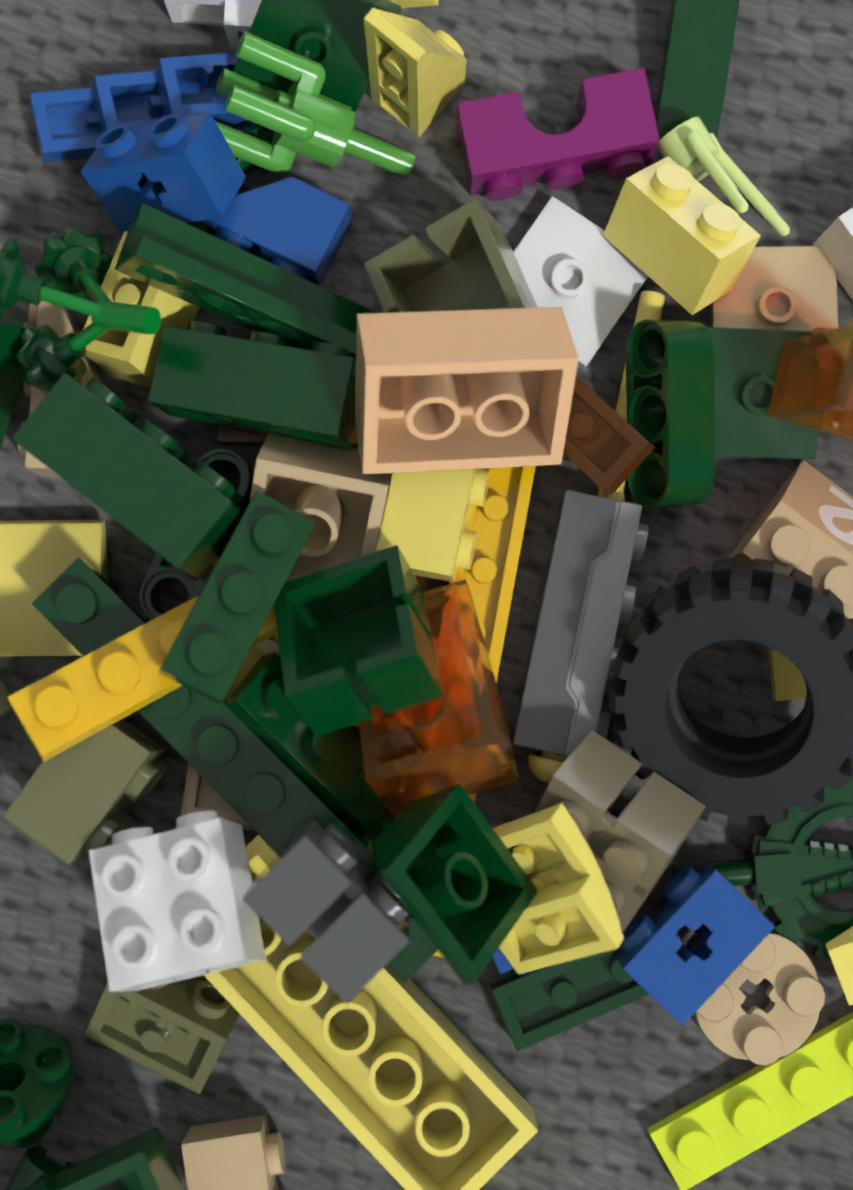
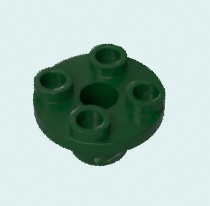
[0,1019,75,1149]

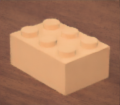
[354,307,579,474]

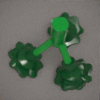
[0,226,161,393]

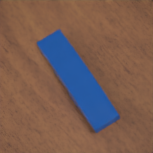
[29,52,251,163]

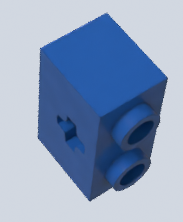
[81,112,246,234]
[614,862,775,1026]

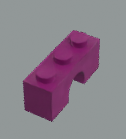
[456,68,660,201]

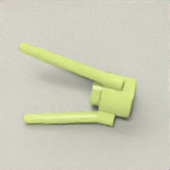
[657,117,790,236]

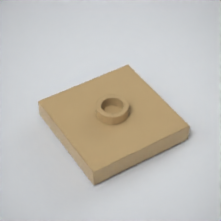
[709,246,840,372]

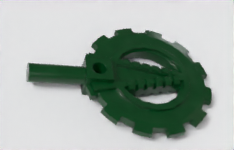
[672,776,853,960]

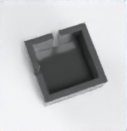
[242,819,410,1004]

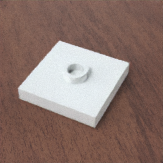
[513,196,649,370]

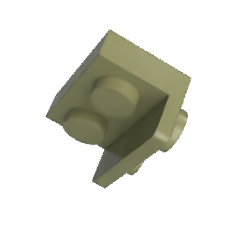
[85,976,240,1094]

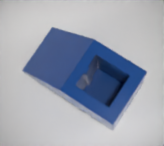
[203,176,353,286]

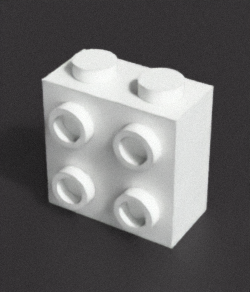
[89,811,266,992]

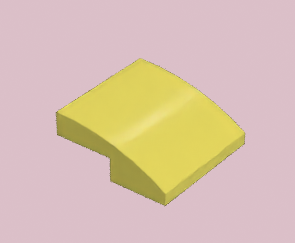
[0,520,108,657]
[493,803,624,974]

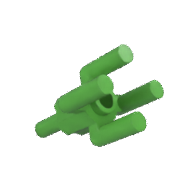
[215,31,415,178]

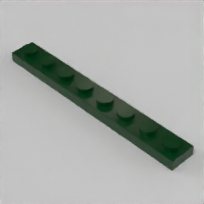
[31,557,438,982]

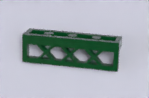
[115,203,375,360]

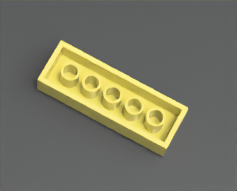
[204,834,538,1190]

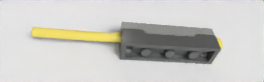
[510,291,665,784]

